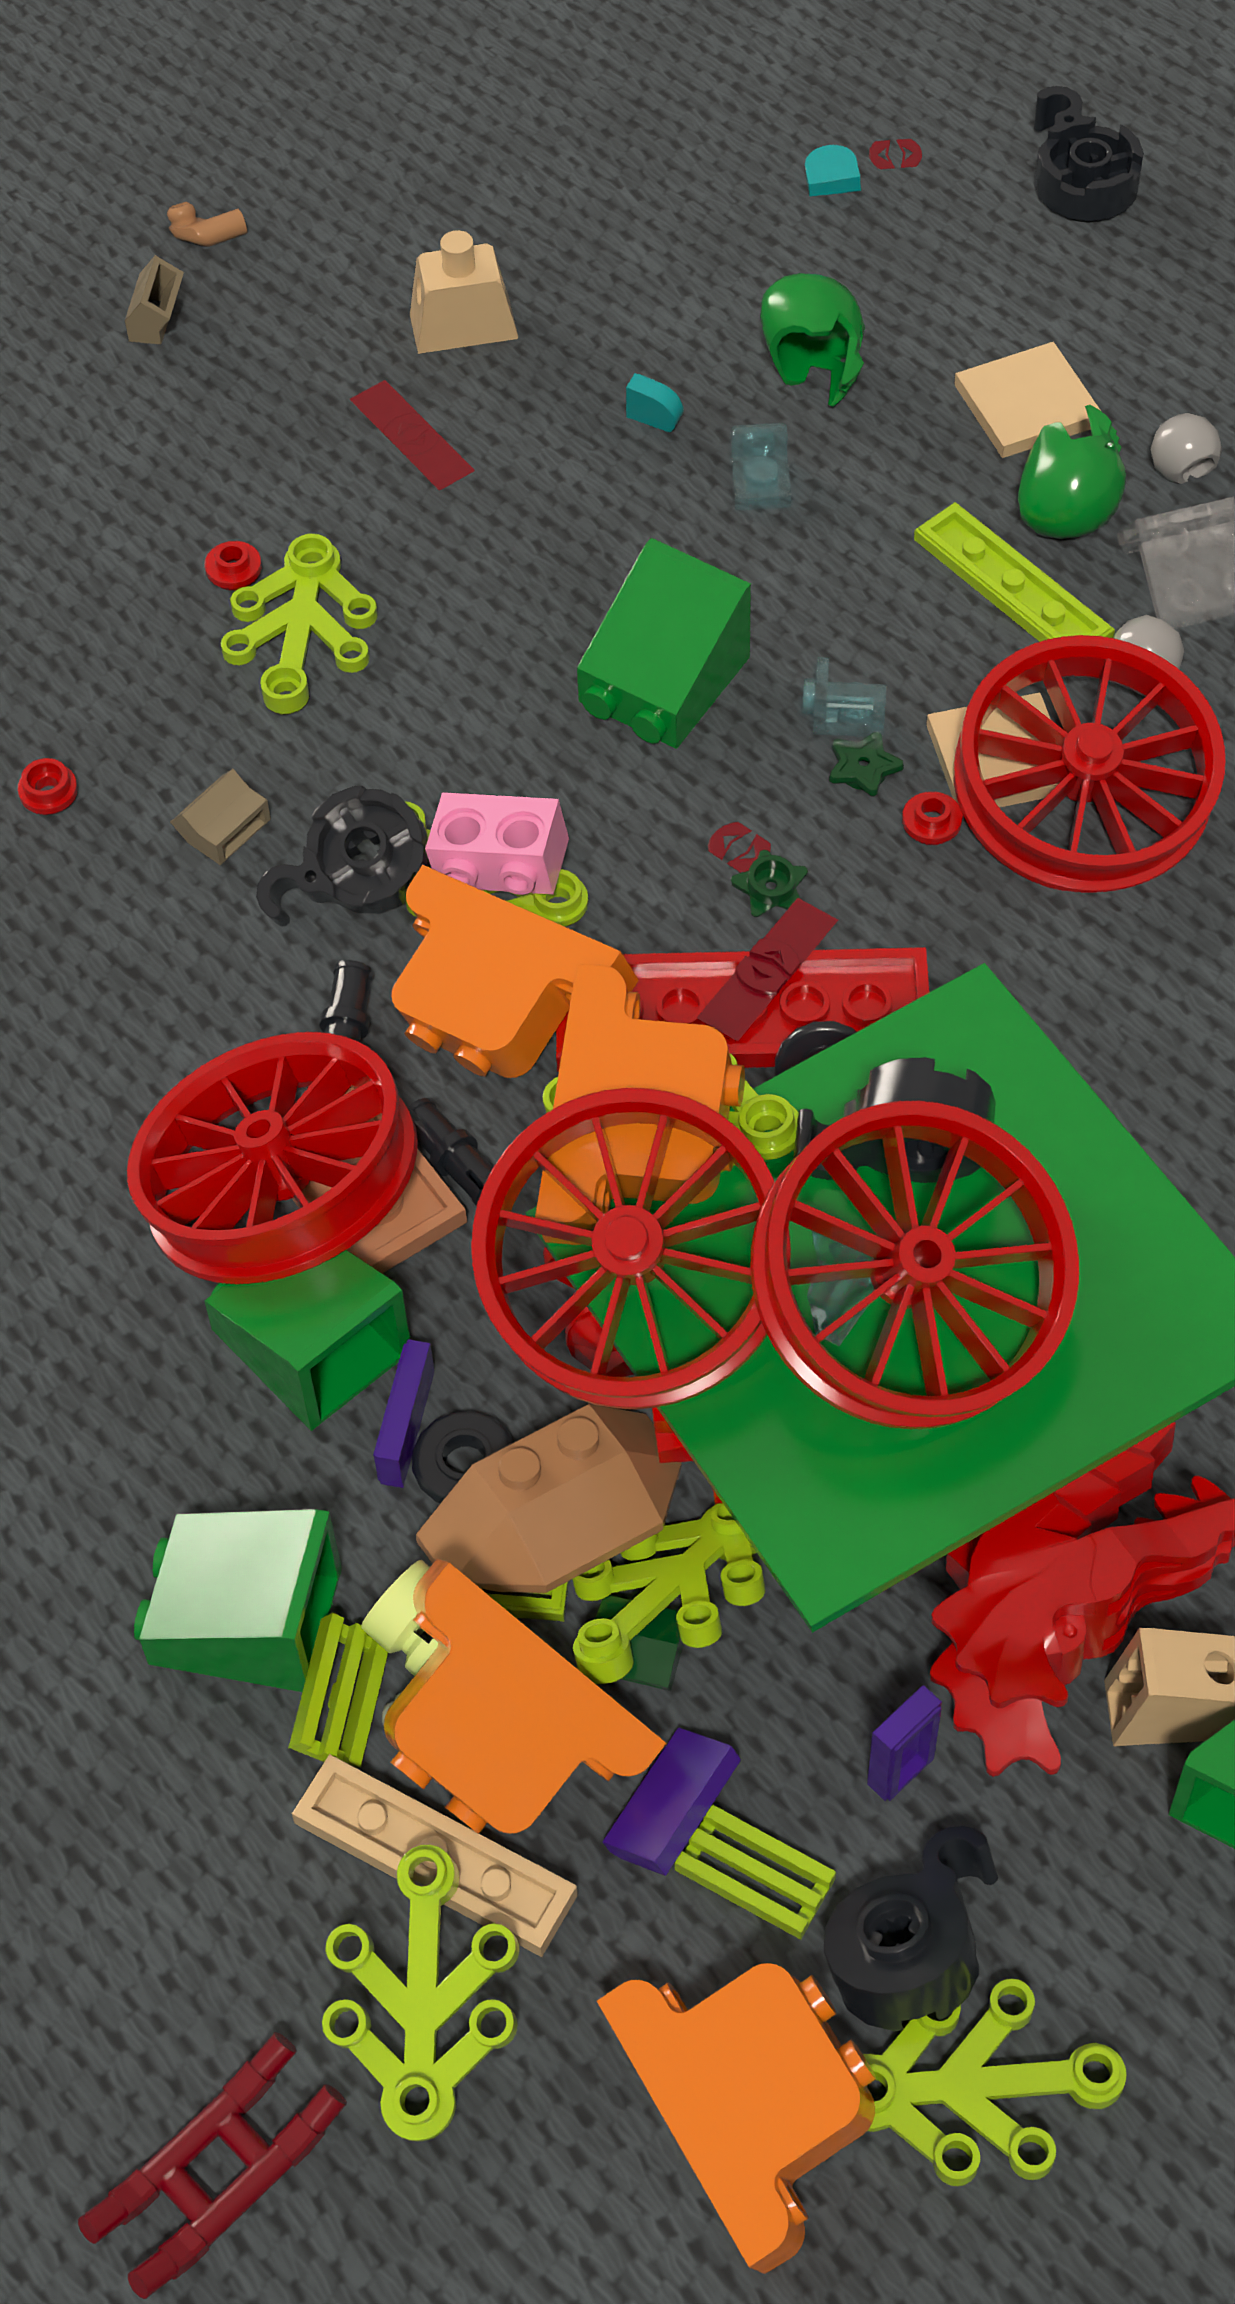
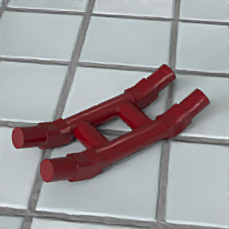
[78,2032,347,2299]

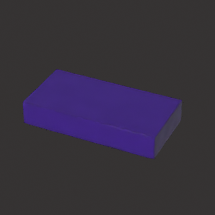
[373,1339,435,1488]
[867,1685,942,1801]
[603,1728,741,1876]

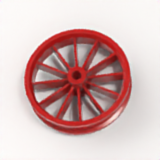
[953,635,1226,893]
[127,1032,418,1284]
[471,1088,791,1409]
[750,1101,1079,1429]

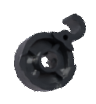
[1034,86,1144,221]
[256,786,430,927]
[793,1057,996,1183]
[824,1826,998,2031]

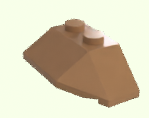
[416,1404,682,1593]

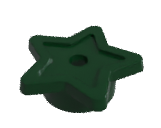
[829,732,904,796]
[731,850,808,917]

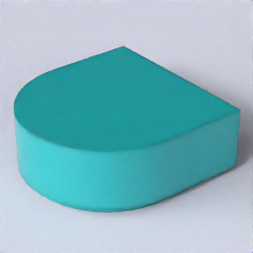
[805,145,861,196]
[626,373,684,432]

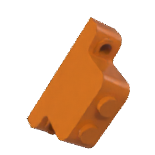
[391,865,639,1078]
[535,963,745,1245]
[384,1559,667,1834]
[597,1963,876,2274]

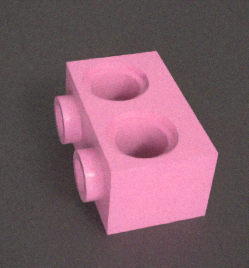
[425,793,569,895]

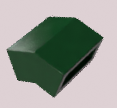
[595,1595,684,1691]

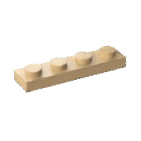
[292,1754,578,1957]

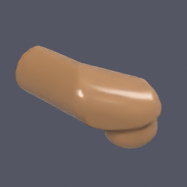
[167,202,247,247]

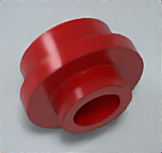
[204,541,262,591]
[18,758,78,815]
[902,792,963,845]

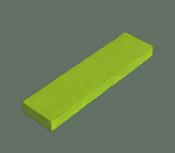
[914,502,1115,642]

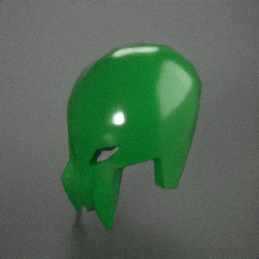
[760,273,865,407]
[1018,405,1126,539]

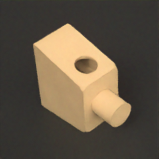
[410,231,518,354]
[1104,1628,1235,1746]

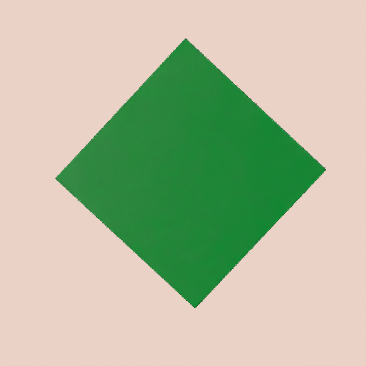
[525,963,1235,1633]

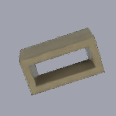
[125,255,184,344]
[170,769,271,865]

